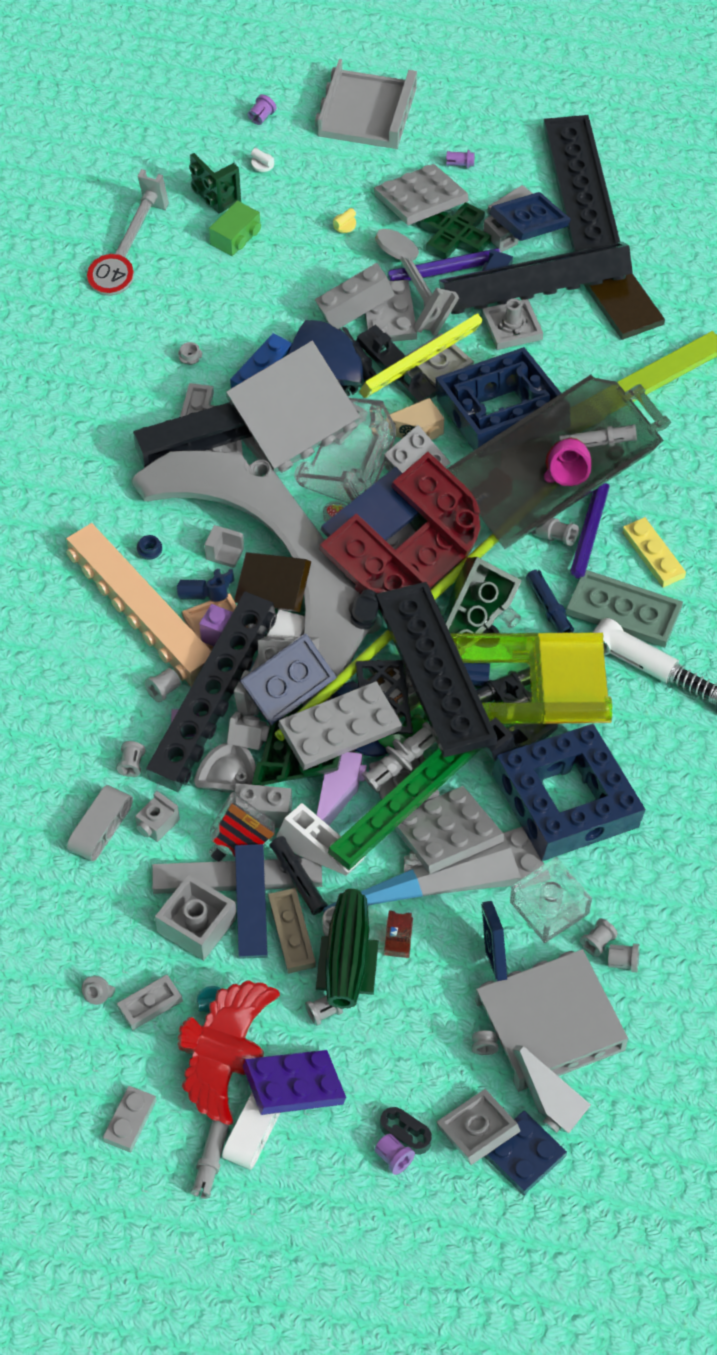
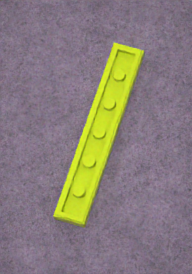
[359,313,482,398]

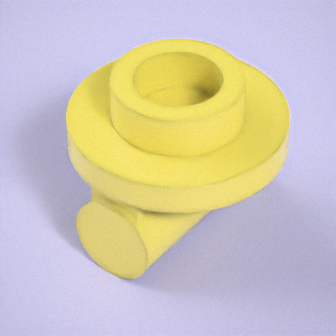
[333,208,356,233]

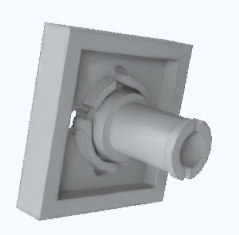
[482,299,543,350]

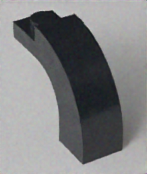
[482,706,558,762]

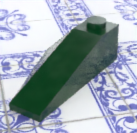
[443,557,522,657]

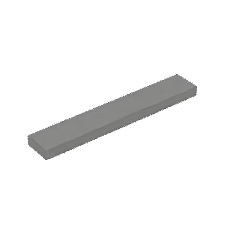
[153,858,322,894]

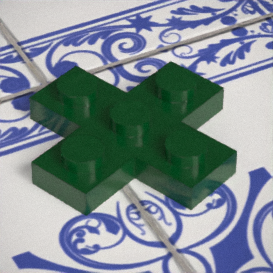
[420,202,491,259]

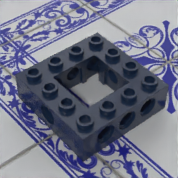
[435,347,569,457]
[492,724,646,861]

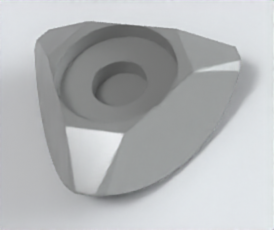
[194,743,256,794]

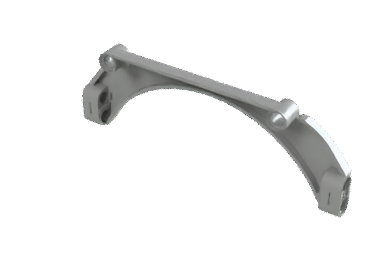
[132,451,382,706]

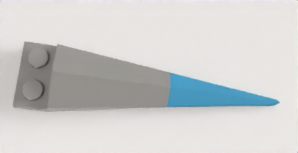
[323,827,547,912]

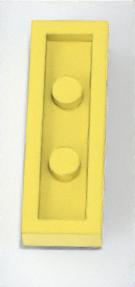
[622,517,686,587]

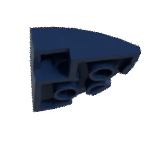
[288,320,363,386]

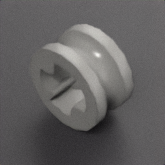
[472,1031,498,1055]

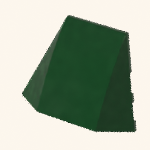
[252,704,342,786]

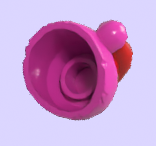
[544,437,591,486]

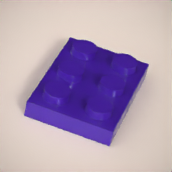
[243,1050,347,1115]

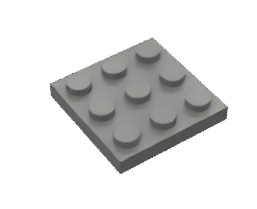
[374,164,469,225]
[395,786,504,874]

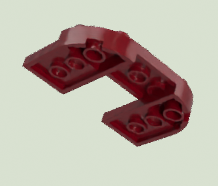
[319,452,481,594]

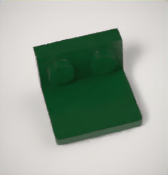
[189,153,241,214]

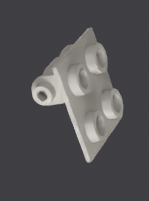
[384,425,450,473]

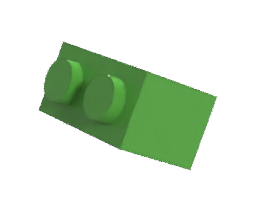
[209,200,261,256]

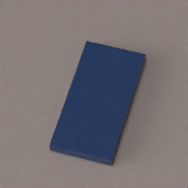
[321,467,420,541]

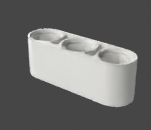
[222,1093,280,1170]

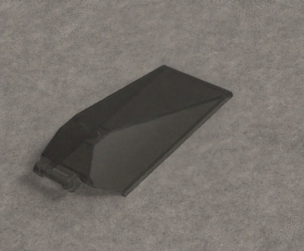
[447,374,671,549]

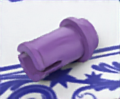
[446,150,475,169]

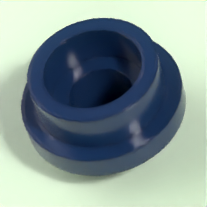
[137,535,163,560]

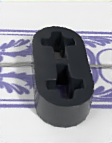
[380,1107,432,1155]

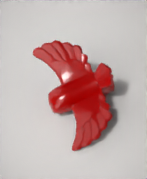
[178,980,280,1125]

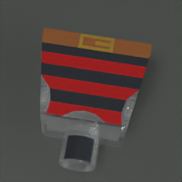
[209,792,275,862]

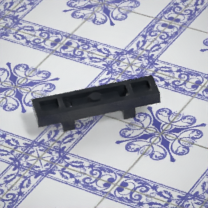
[356,324,437,404]

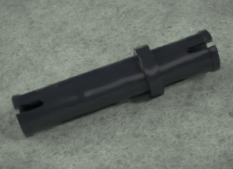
[269,836,328,915]

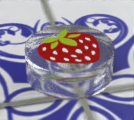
[323,501,347,522]

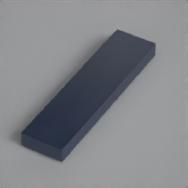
[235,844,268,959]

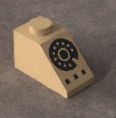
[386,398,444,440]

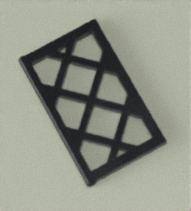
[355,660,413,735]

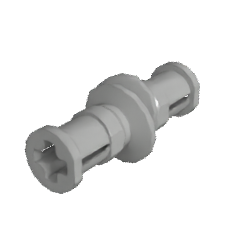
[362,722,438,793]

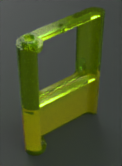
[451,633,612,724]

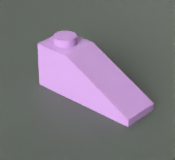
[317,752,367,826]

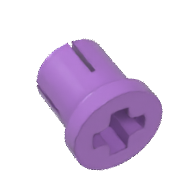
[247,94,277,125]
[374,1134,415,1175]

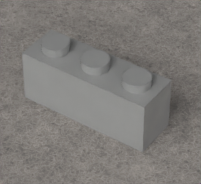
[315,263,395,329]

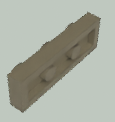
[268,888,316,974]

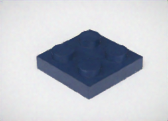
[484,1110,567,1195]

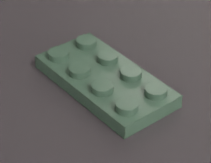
[566,570,683,648]

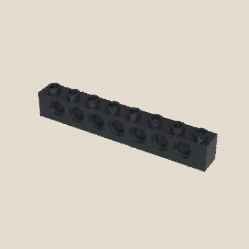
[146,592,277,792]

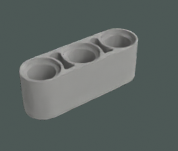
[67,785,133,862]

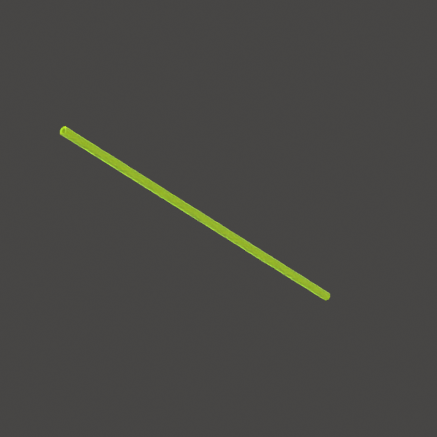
[275,481,561,741]

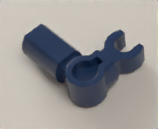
[177,569,235,602]

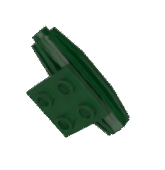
[316,889,379,1009]

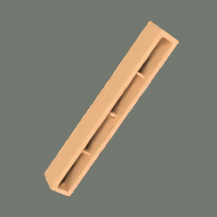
[66,523,211,687]

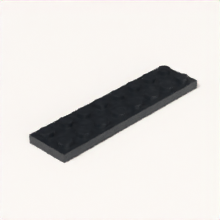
[543,115,620,252]
[376,582,497,758]

